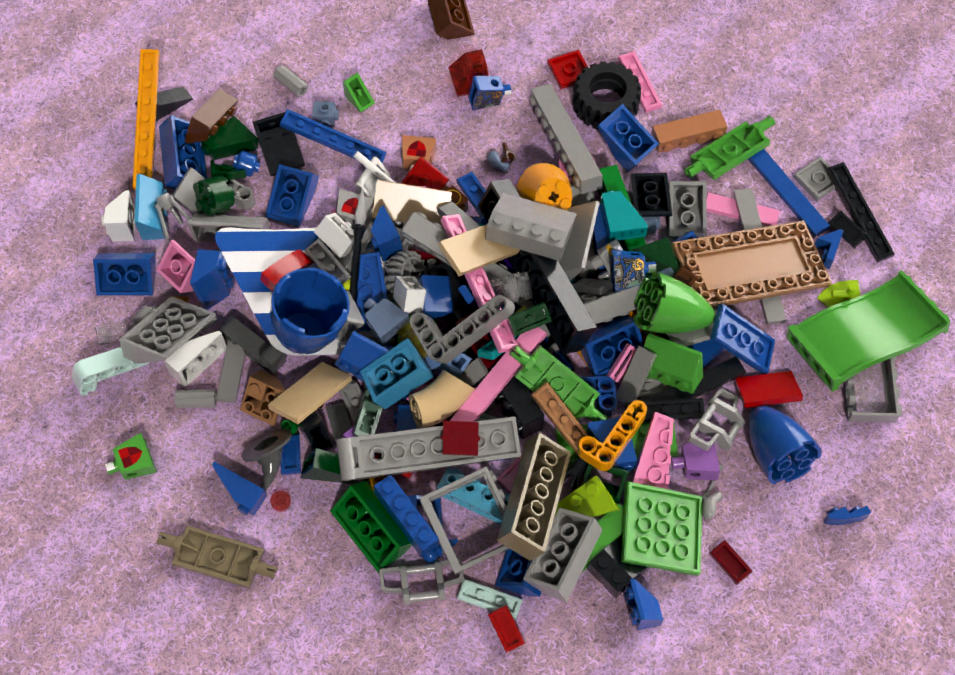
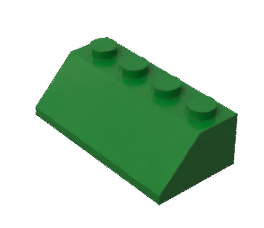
[330,481,412,573]

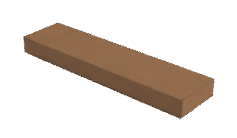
[531,382,589,456]

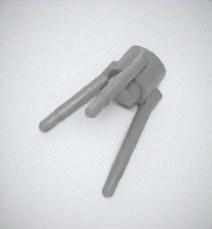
[154,193,190,240]

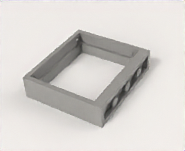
[419,466,510,575]

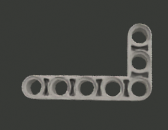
[410,295,515,364]

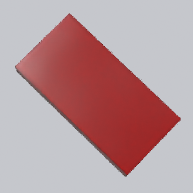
[488,605,525,653]

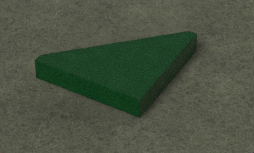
[210,160,246,180]

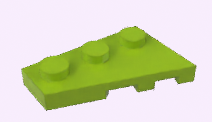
[554,476,620,517]

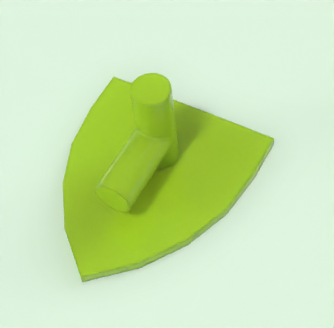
[817,280,860,307]

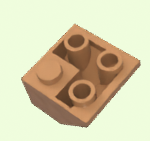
[240,370,285,426]

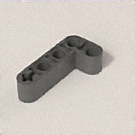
[218,316,287,375]

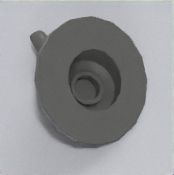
[241,428,292,491]

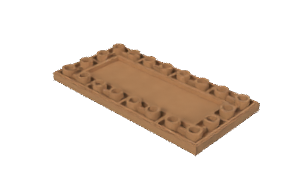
[671,220,832,308]

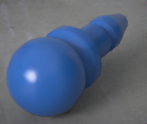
[423,539,458,562]

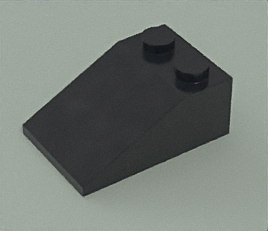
[629,173,673,217]
[587,535,650,599]

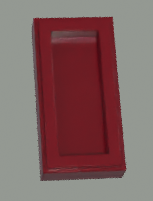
[709,540,753,585]

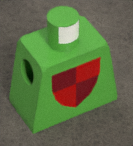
[105,433,157,480]

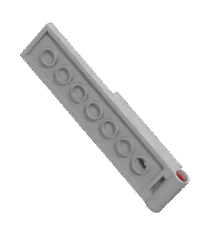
[336,417,521,481]

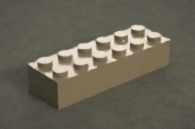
[497,432,571,561]

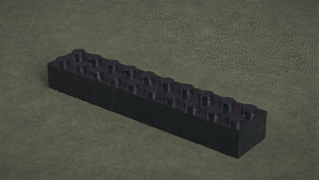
[478,179,597,355]
[427,262,544,439]

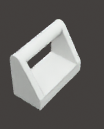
[355,157,390,205]

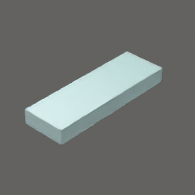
[457,579,523,620]

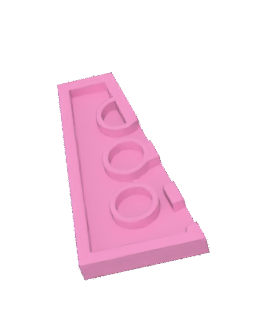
[631,412,674,489]

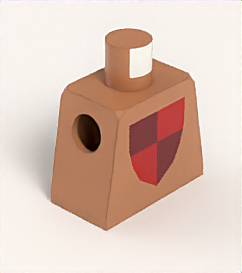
[402,135,437,171]

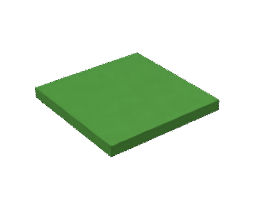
[621,481,703,576]

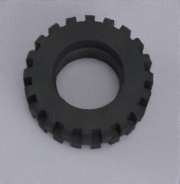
[572,61,641,130]

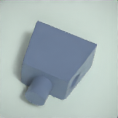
[364,298,410,346]

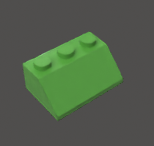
[644,333,703,394]

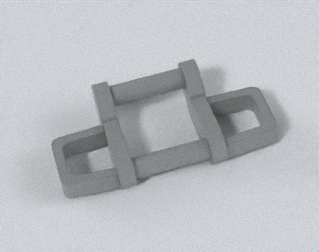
[688,388,745,451]
[379,558,464,606]

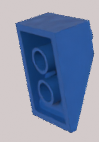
[598,104,659,172]
[265,164,319,227]

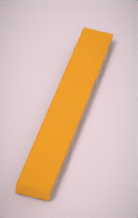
[132,49,159,190]

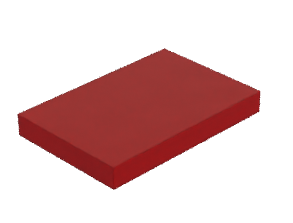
[734,371,803,408]

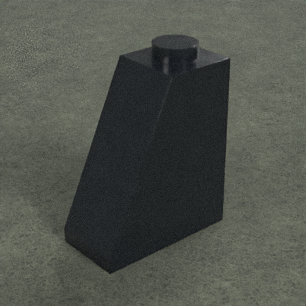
[297,411,333,451]

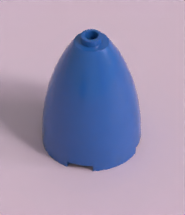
[749,406,822,485]

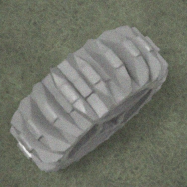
[385,250,428,294]

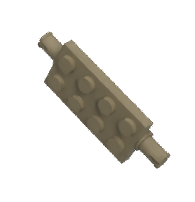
[157,526,278,589]

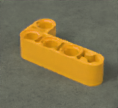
[578,400,647,471]

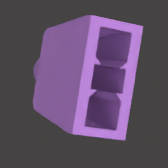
[671,438,720,481]

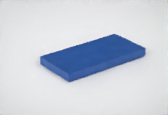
[710,304,775,374]

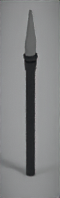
[349,189,366,337]

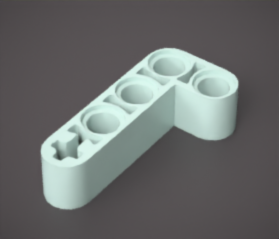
[72,347,150,396]

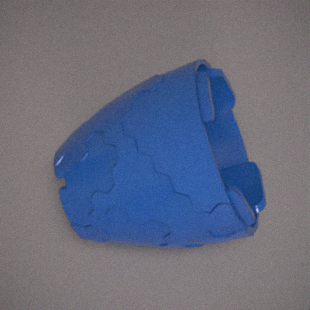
[270,267,350,354]

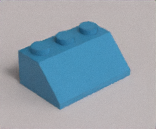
[135,174,169,240]
[360,338,433,409]

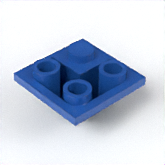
[624,579,663,630]

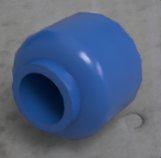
[233,151,260,177]

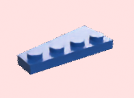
[355,252,388,332]

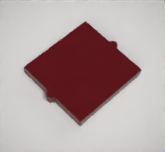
[440,421,480,456]

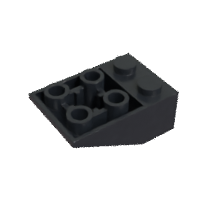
[252,112,305,176]

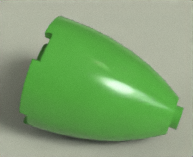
[633,272,716,334]

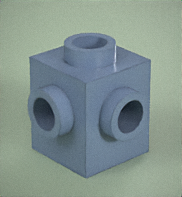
[312,101,339,127]

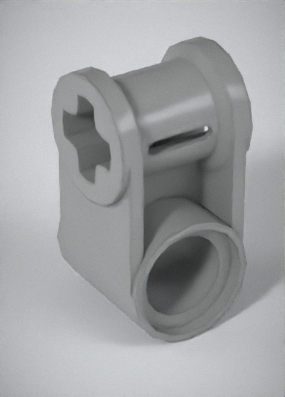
[228,179,256,210]

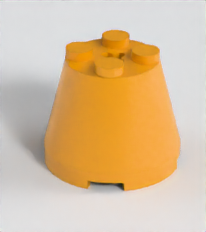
[515,163,572,210]

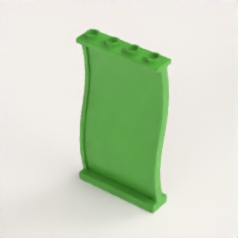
[787,270,950,392]

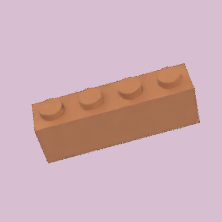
[651,109,728,153]

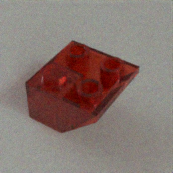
[448,49,489,97]

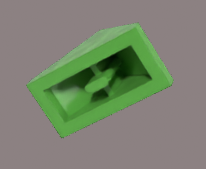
[343,73,375,112]

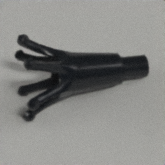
[564,446,592,489]

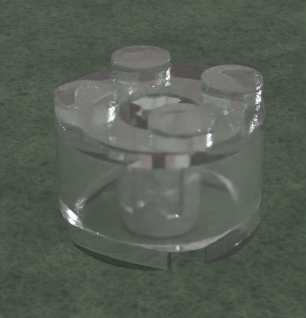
[491,272,534,306]

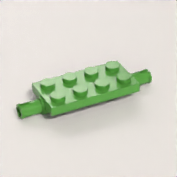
[684,116,775,180]
[509,344,607,422]

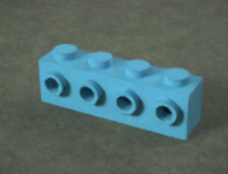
[437,468,510,525]

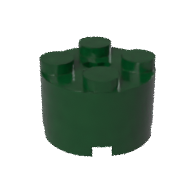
[193,175,235,216]

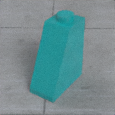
[600,191,648,242]

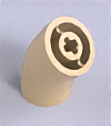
[409,370,475,429]

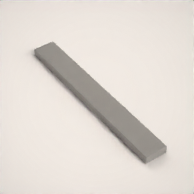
[733,188,786,325]

